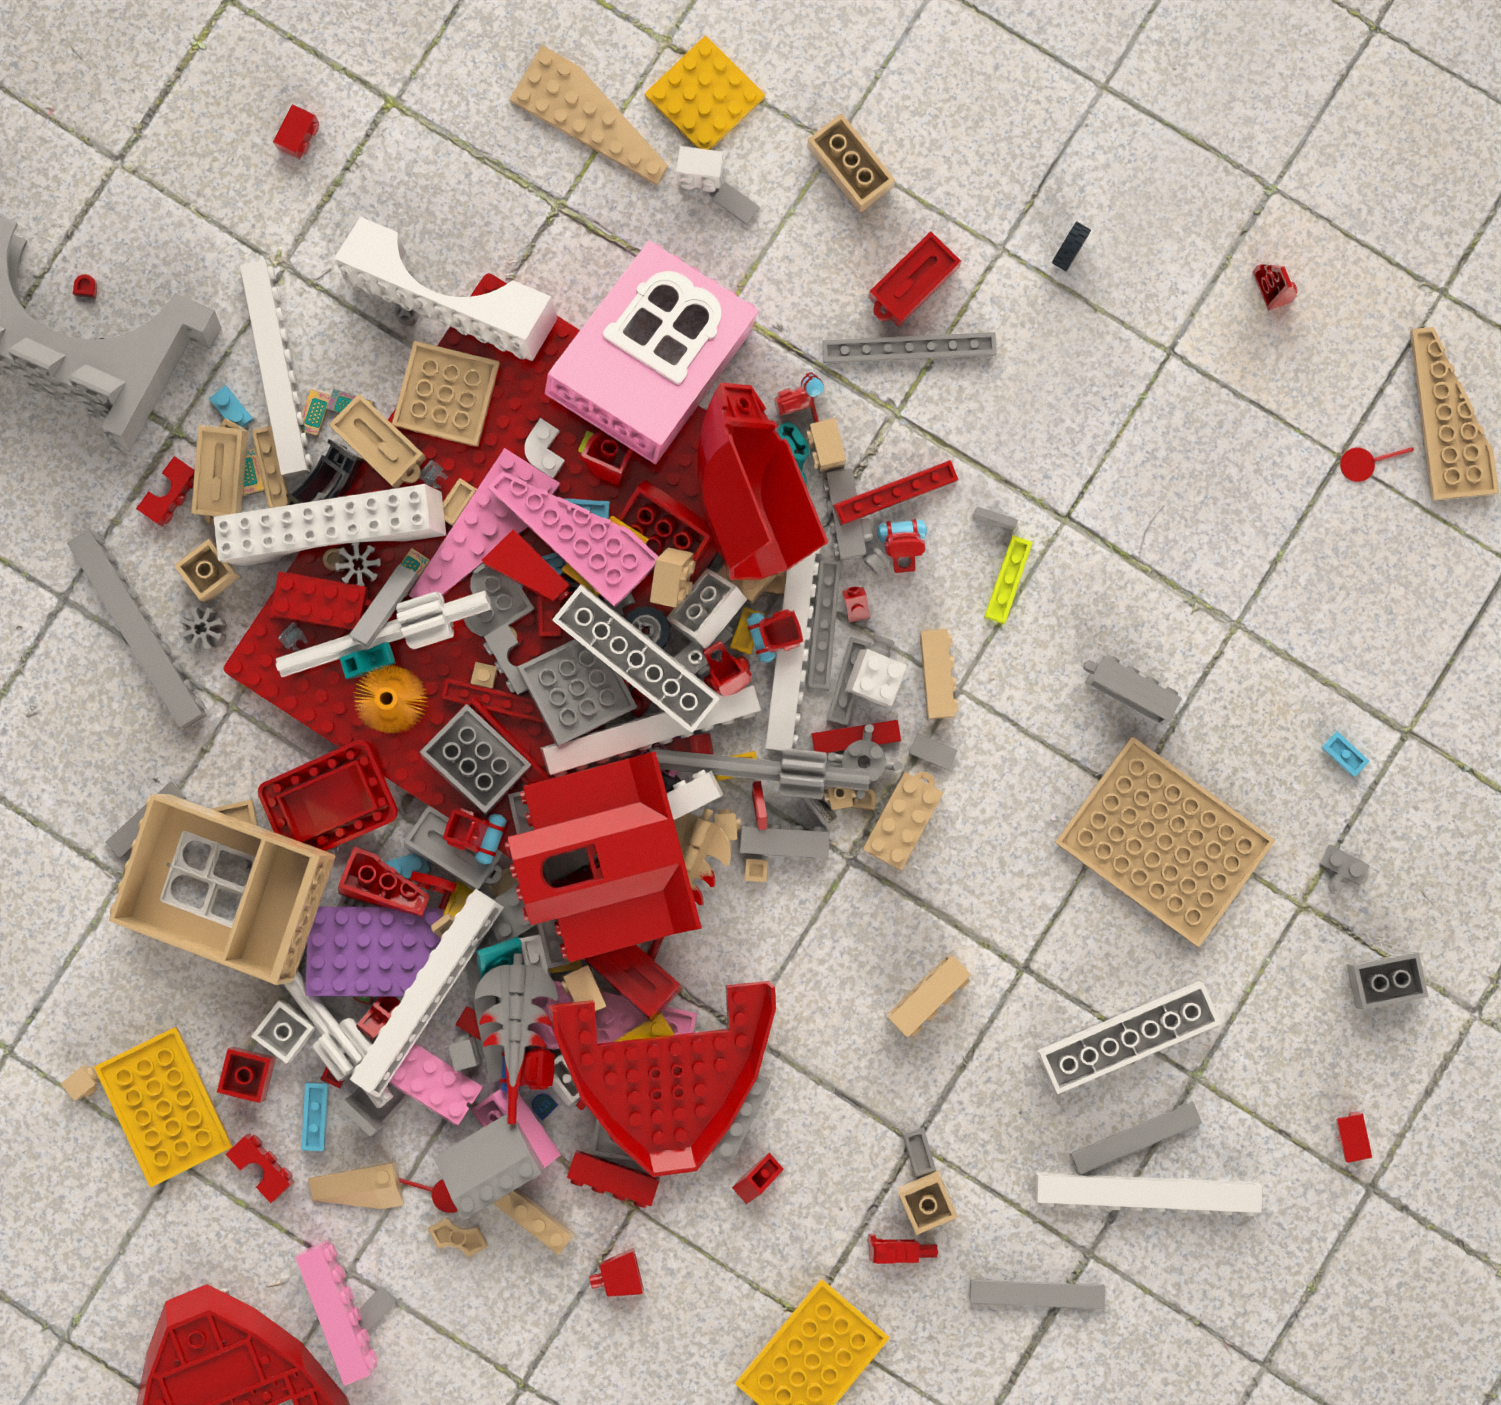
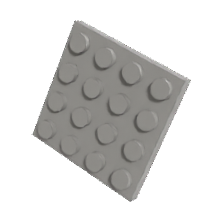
[517,639,637,747]

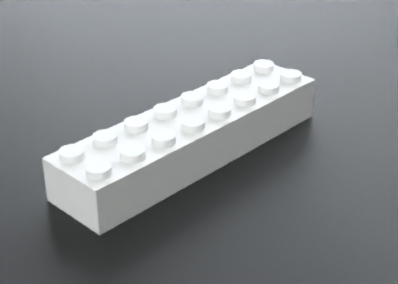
[553,585,721,733]
[1037,981,1221,1094]

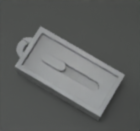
[1083,655,1182,724]
[404,805,503,891]

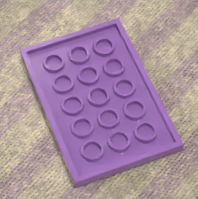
[305,907,443,997]

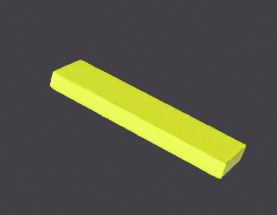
[984,535,1033,624]

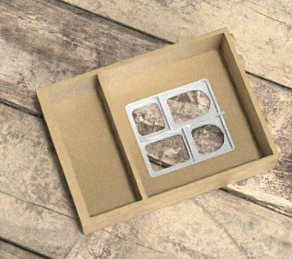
[109,794,336,985]

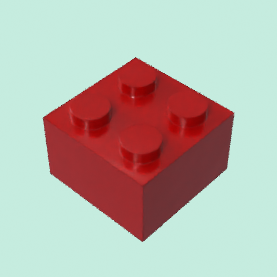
[217,1047,276,1103]

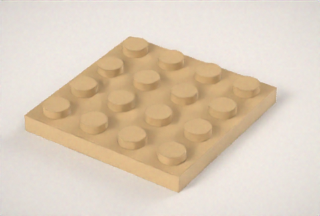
[392,341,500,447]

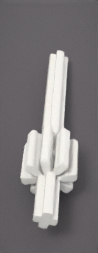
[276,591,491,677]
[283,970,393,1108]

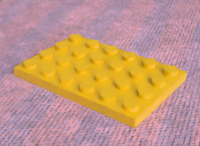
[94,1027,233,1188]
[735,1278,890,1405]

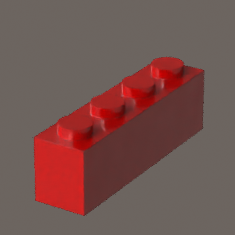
[567,1150,660,1208]

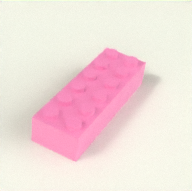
[295,1240,378,1386]

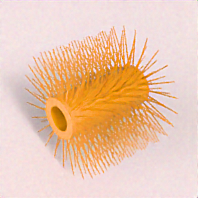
[354,665,428,733]

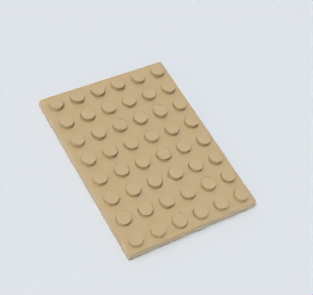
[1054,736,1276,947]

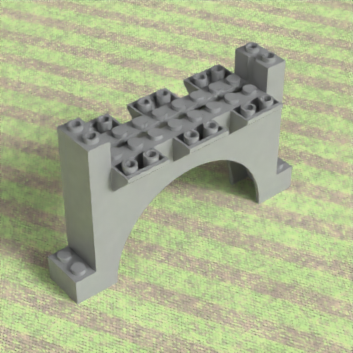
[0,216,222,451]

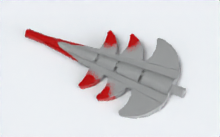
[475,954,559,1124]

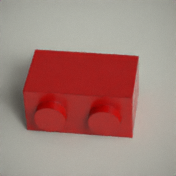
[273,104,319,159]

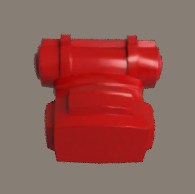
[703,641,752,697]

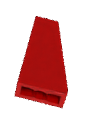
[482,529,571,604]

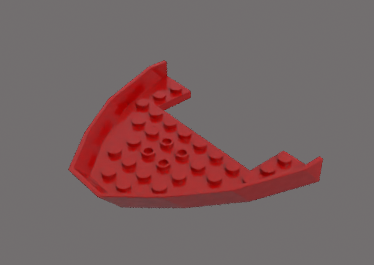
[548,981,776,1177]
[136,1284,350,1405]

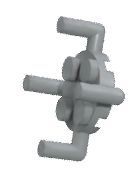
[827,724,902,799]

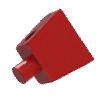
[589,1248,644,1297]

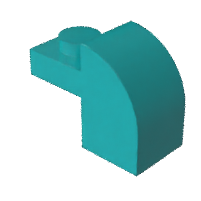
[340,642,395,679]

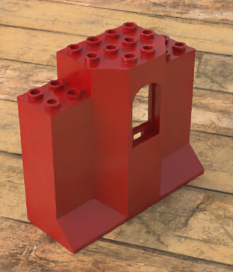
[505,751,702,962]

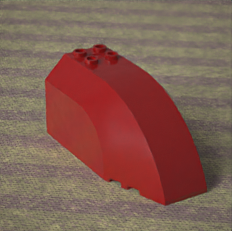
[697,382,828,580]

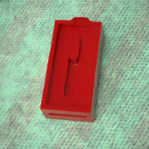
[868,231,961,328]
[270,571,372,631]
[584,945,682,1022]

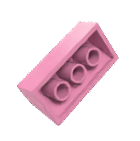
[471,1088,561,1168]

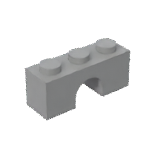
[483,624,528,695]

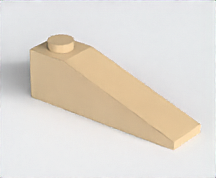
[308,1160,404,1209]

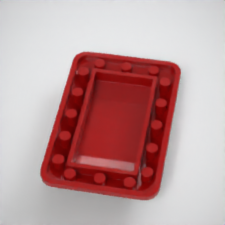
[258,740,398,851]

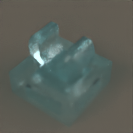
[419,460,447,488]
[278,622,308,651]

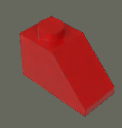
[732,1152,784,1204]

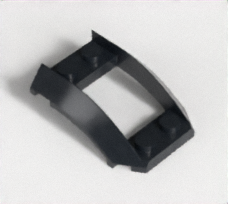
[286,439,364,505]

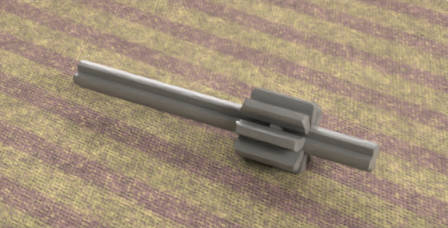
[649,748,870,799]

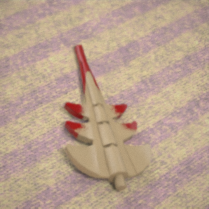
[647,808,731,961]

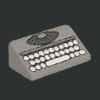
[802,798,837,827]

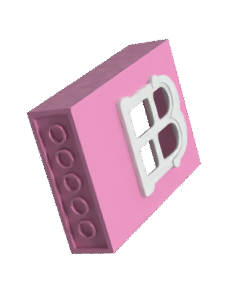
[545,241,759,464]

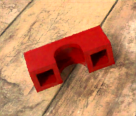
[136,456,195,527]
[225,1133,295,1203]

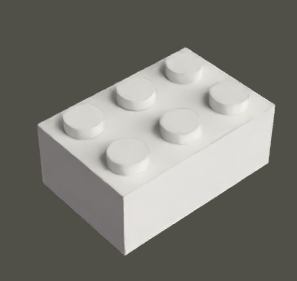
[667,568,747,649]

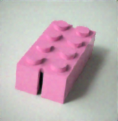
[389,1043,483,1127]

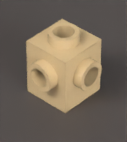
[824,787,856,810]

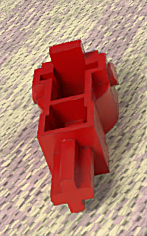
[867,1234,938,1264]

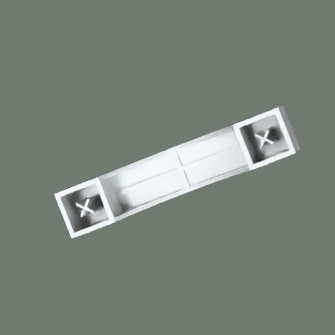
[334,217,557,361]
[214,484,446,567]

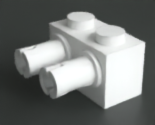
[674,642,710,676]
[552,1054,580,1106]

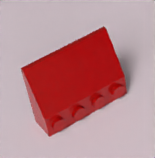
[618,480,713,571]

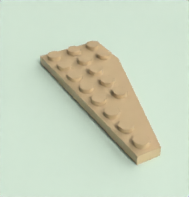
[509,45,668,186]
[1410,327,1499,501]

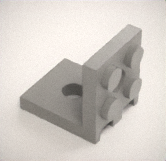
[338,1083,410,1137]

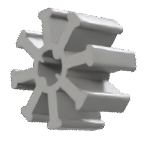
[334,542,381,586]
[179,607,227,652]

